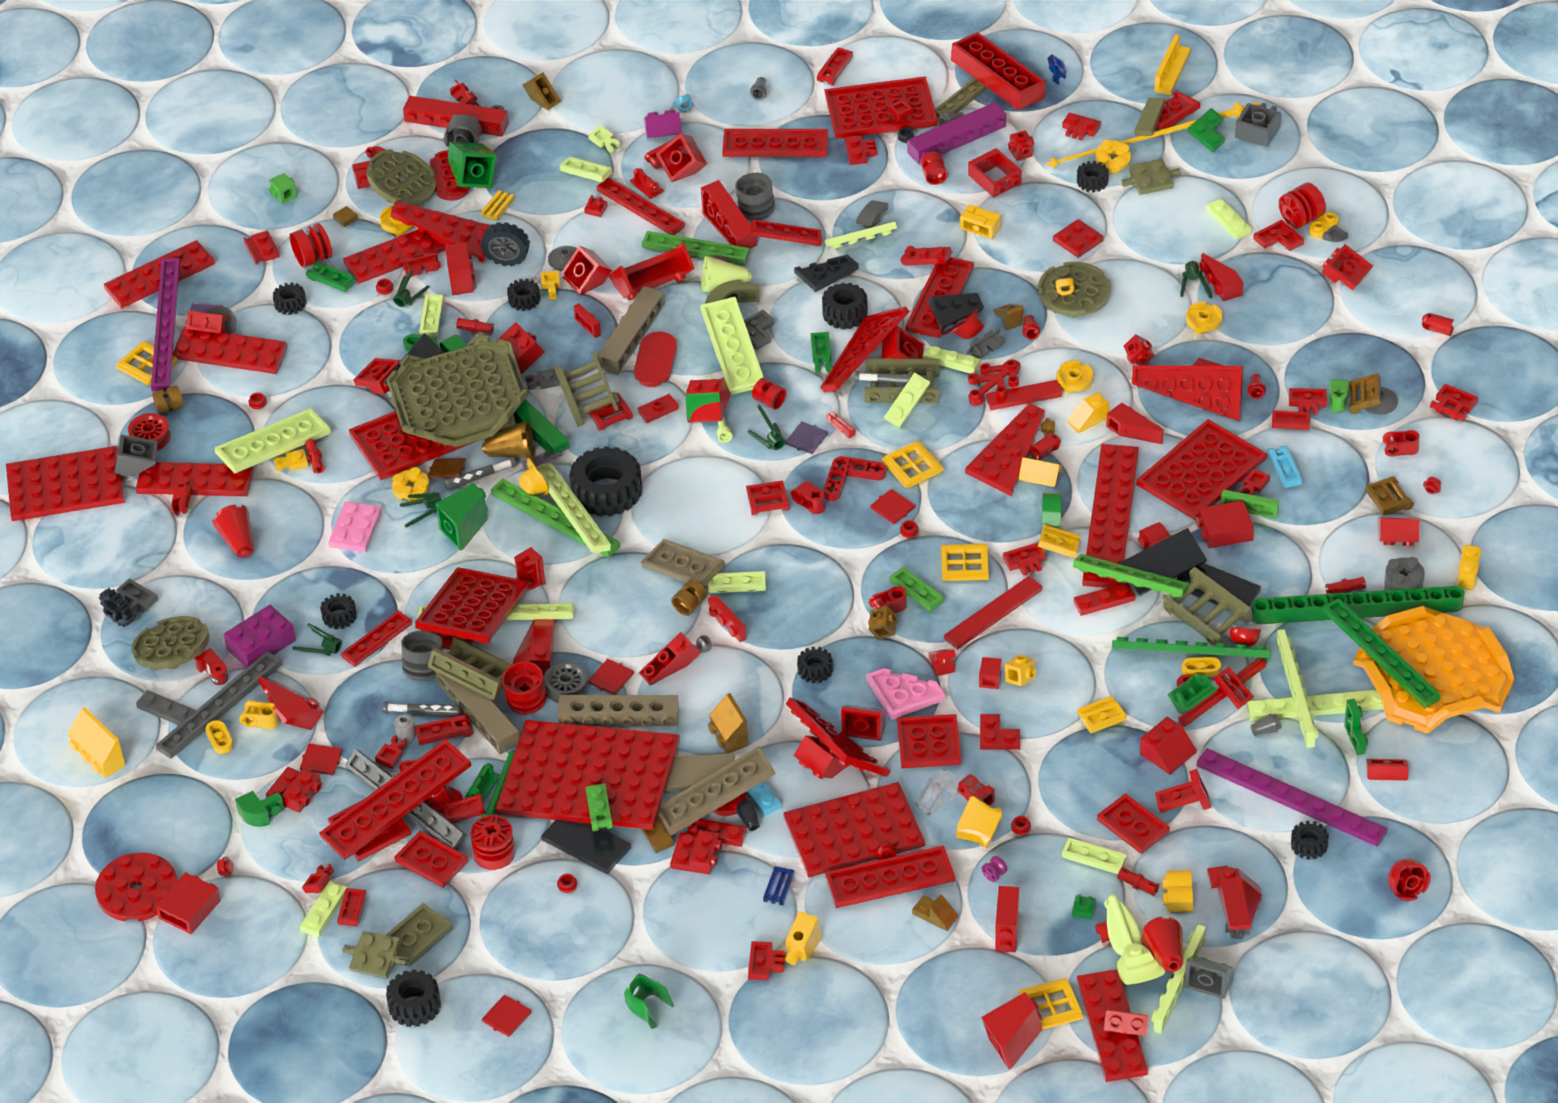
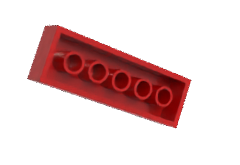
[951,32,1046,111]

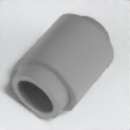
[394,714,416,743]

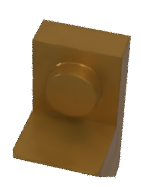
[993,304,1024,330]
[912,894,958,931]

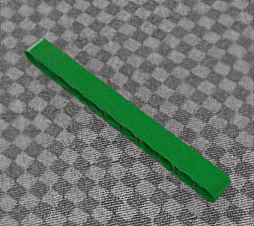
[439,334,570,457]
[1252,586,1465,624]

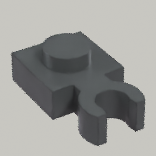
[525,369,559,390]

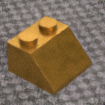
[708,693,748,754]

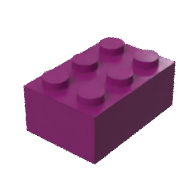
[223,604,296,668]

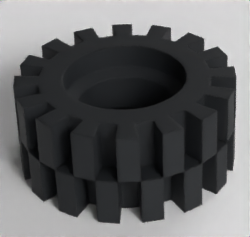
[1077,161,1109,193]
[507,278,540,311]
[273,282,306,315]
[320,593,357,629]
[797,647,833,683]
[1291,821,1329,860]

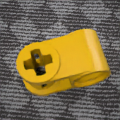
[239,700,280,729]

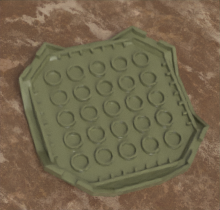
[386,333,528,447]

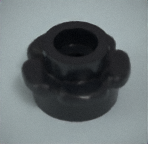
[898,127,914,143]

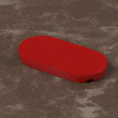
[430,150,470,201]
[634,332,677,387]

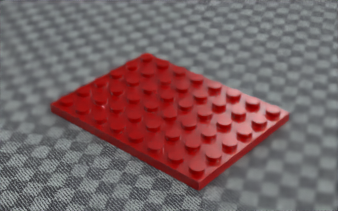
[496,720,680,830]

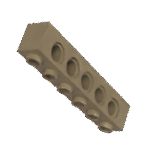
[558,695,679,726]

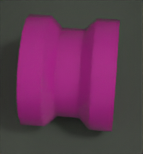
[981,856,1008,882]

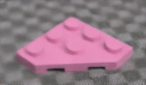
[866,668,945,720]

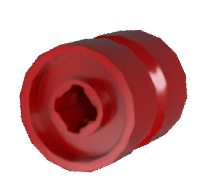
[920,152,948,185]
[752,378,787,410]

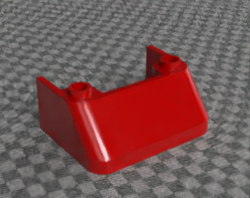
[609,242,695,301]

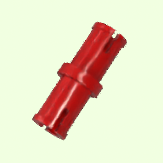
[456,317,494,335]
[305,439,325,474]
[1325,576,1366,594]
[1117,867,1160,896]

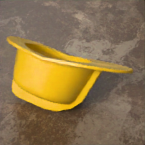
[519,458,548,495]

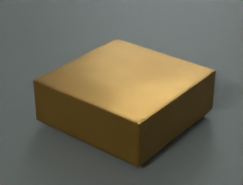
[333,206,358,227]

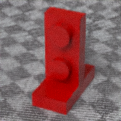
[1155,769,1211,813]

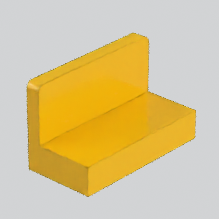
[1019,458,1063,487]

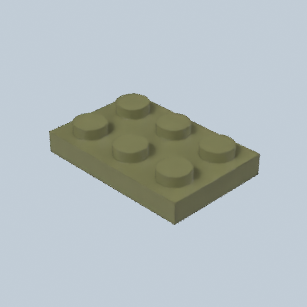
[386,903,453,967]

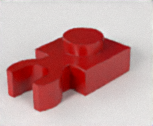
[1239,469,1270,495]
[375,735,407,769]
[302,864,334,893]

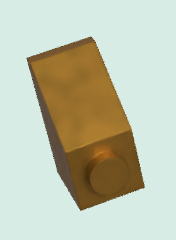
[522,72,561,110]

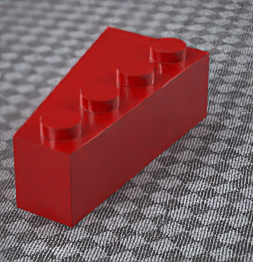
[701,180,757,249]

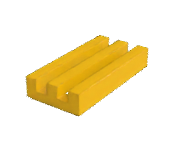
[481,190,515,221]

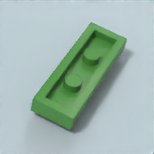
[1221,490,1279,519]
[889,567,944,612]

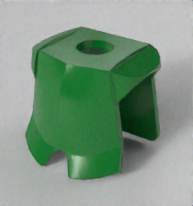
[624,974,674,1029]

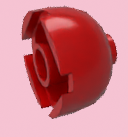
[1388,858,1431,901]

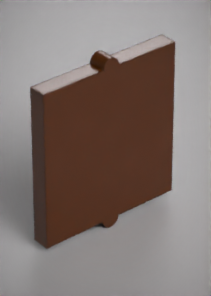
[427,458,467,478]

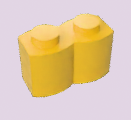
[1457,545,1481,590]
[1162,870,1193,912]

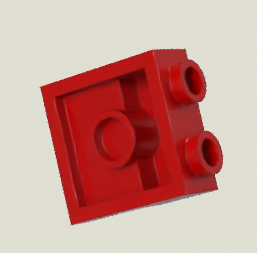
[1322,244,1373,291]
[353,358,401,394]
[266,767,322,813]
[670,830,722,875]

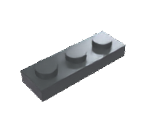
[136,690,196,725]

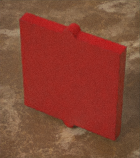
[870,489,916,524]
[588,658,634,695]
[300,744,343,775]
[482,994,532,1037]

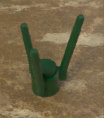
[1180,261,1212,298]
[393,270,429,307]
[747,405,786,450]
[400,492,442,528]
[292,623,342,656]

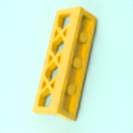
[1154,34,1191,95]

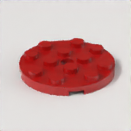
[95,852,178,921]

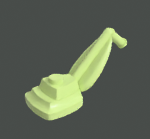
[1104,894,1165,985]

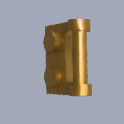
[1348,373,1381,414]
[1365,477,1414,516]

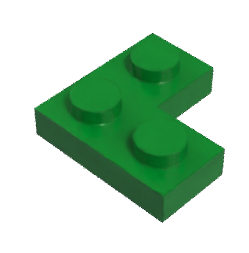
[1187,108,1225,152]
[1344,698,1368,756]

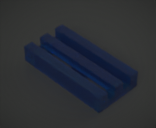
[763,866,795,906]

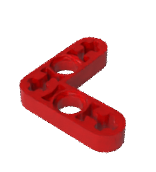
[824,456,886,501]

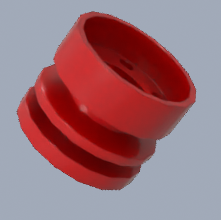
[1278,182,1326,229]
[289,223,333,268]
[502,661,547,715]
[470,815,516,870]

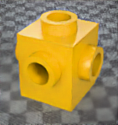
[1005,655,1036,686]

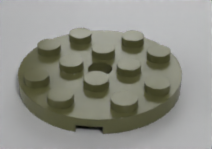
[367,149,436,206]
[1038,262,1111,318]
[132,616,210,670]

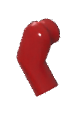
[365,146,386,158]

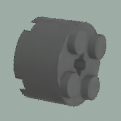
[444,115,482,147]
[1384,557,1425,590]

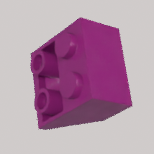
[643,110,682,138]

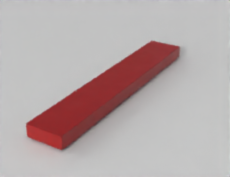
[596,177,685,235]
[944,576,1042,650]

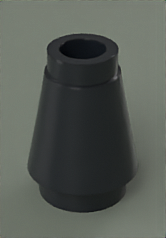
[736,800,760,831]

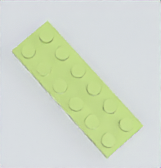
[700,297,764,395]
[215,408,331,473]

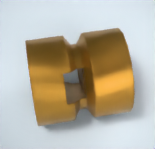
[152,385,184,415]
[671,579,707,616]

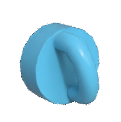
[673,94,692,112]

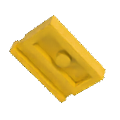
[1038,524,1080,558]
[1077,696,1126,734]

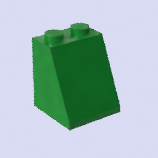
[448,142,496,188]
[436,483,488,551]

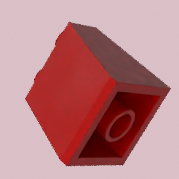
[981,992,1043,1069]

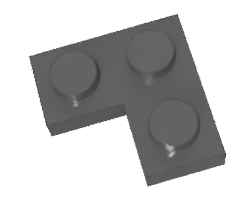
[744,310,775,350]

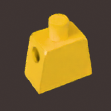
[785,911,822,965]

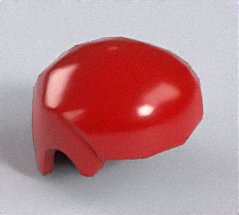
[1229,627,1261,647]

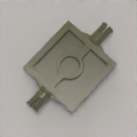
[1121,159,1181,195]
[343,931,409,979]

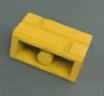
[960,205,1001,239]

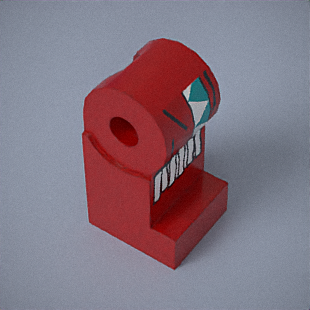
[194,648,228,685]

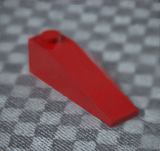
[513,619,555,676]
[258,677,324,730]
[1217,867,1262,930]

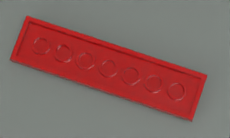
[319,739,472,860]

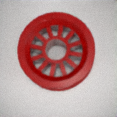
[128,413,171,451]

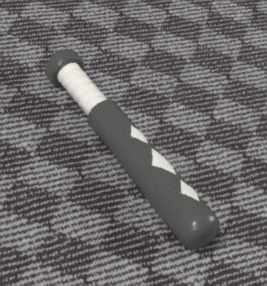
[854,371,928,385]
[444,456,516,490]
[382,701,462,717]

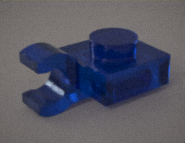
[1047,54,1067,85]

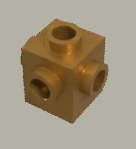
[868,606,898,640]

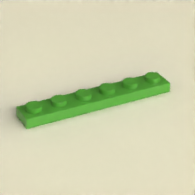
[642,231,750,265]
[1073,554,1189,597]

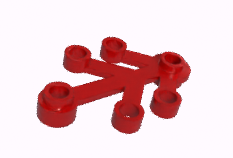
[968,359,1021,406]

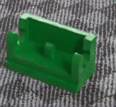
[1168,673,1217,713]

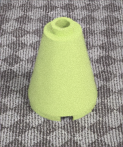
[701,256,751,292]

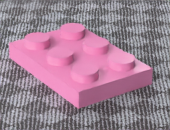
[328,502,382,552]

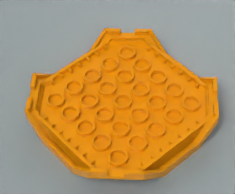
[1353,606,1514,734]

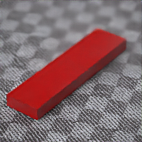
[751,219,822,246]
[986,380,1062,411]
[341,610,412,667]

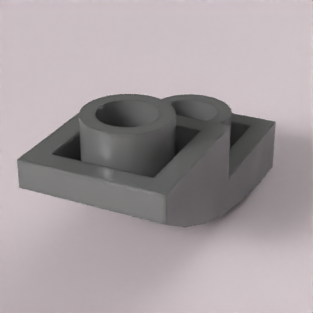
[856,200,888,227]

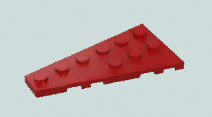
[390,201,490,263]
[786,697,891,777]

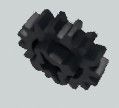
[99,588,135,627]

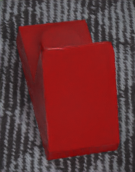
[928,649,956,676]

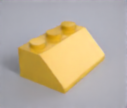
[68,707,125,778]

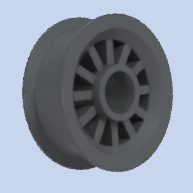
[544,661,588,703]

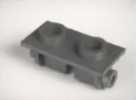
[967,328,1005,359]

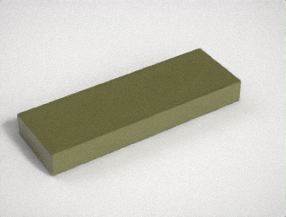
[1135,98,1166,136]

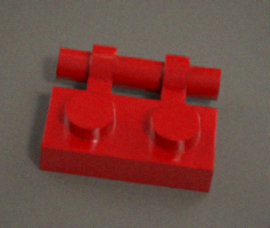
[1430,384,1478,421]

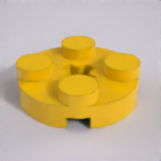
[1095,140,1131,173]
[380,206,414,236]
[1186,302,1223,334]
[1056,360,1093,393]
[392,467,430,502]

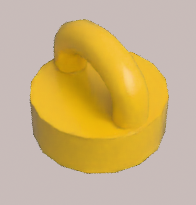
[1055,278,1074,296]

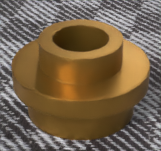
[1041,418,1055,436]

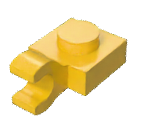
[540,271,560,300]

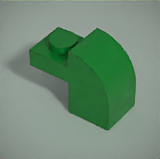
[1042,493,1062,526]
[235,791,284,827]

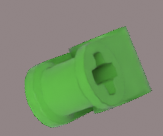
[1329,379,1349,412]

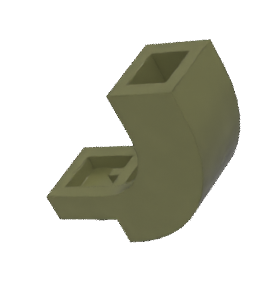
[705,280,760,304]

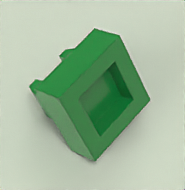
[1072,894,1096,920]

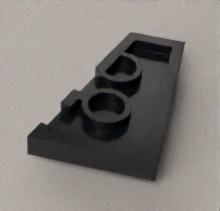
[794,254,859,292]
[928,293,984,330]

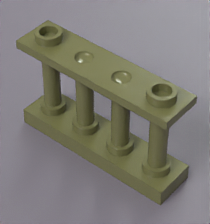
[554,351,619,427]
[864,358,940,403]
[1162,567,1253,646]
[427,636,512,700]

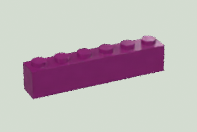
[907,102,1006,165]

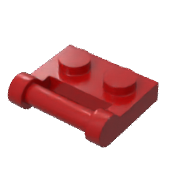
[585,392,633,431]
[746,480,789,515]

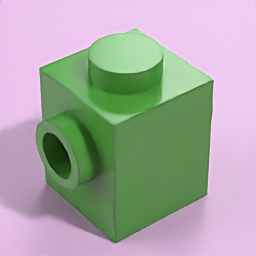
[269,173,297,204]

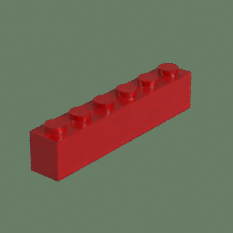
[403,95,509,137]

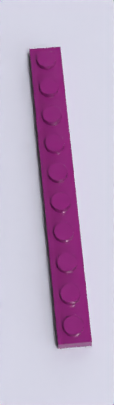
[151,258,180,391]
[1197,748,1388,847]

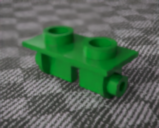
[464,763,500,803]

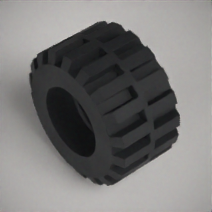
[822,282,868,329]
[386,970,441,1027]

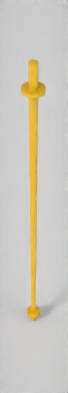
[1045,102,1260,168]

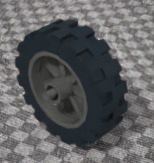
[481,222,530,266]

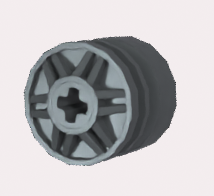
[735,172,775,219]
[401,630,443,681]

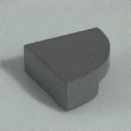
[1322,225,1348,242]

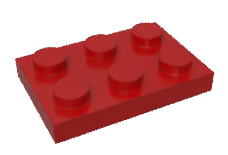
[1097,793,1170,854]
[394,830,468,888]

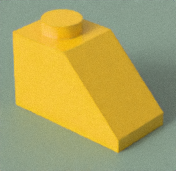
[1068,392,1109,433]

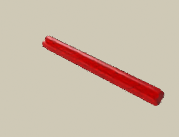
[1178,658,1266,727]

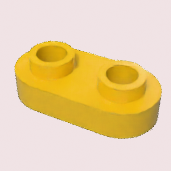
[1309,212,1339,239]
[1181,657,1221,677]
[206,720,233,754]

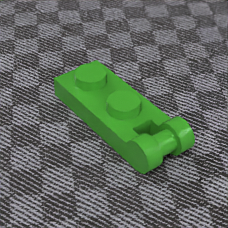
[585,783,613,832]

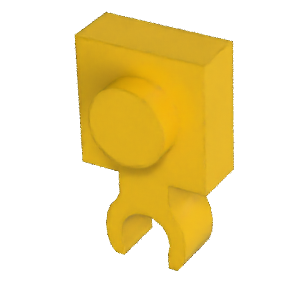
[274,449,308,471]

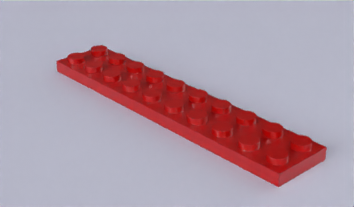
[1082,444,1139,588]

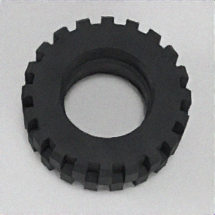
[569,446,642,517]

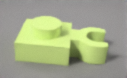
[589,125,620,153]

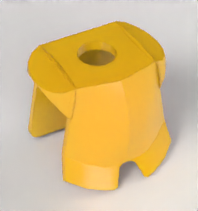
[956,796,1002,849]

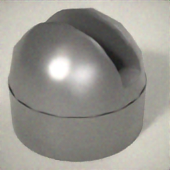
[696,635,712,653]

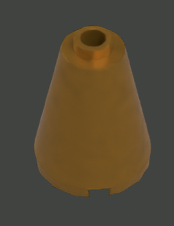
[482,421,536,458]

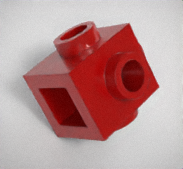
[1008,130,1035,161]
[1123,334,1155,365]

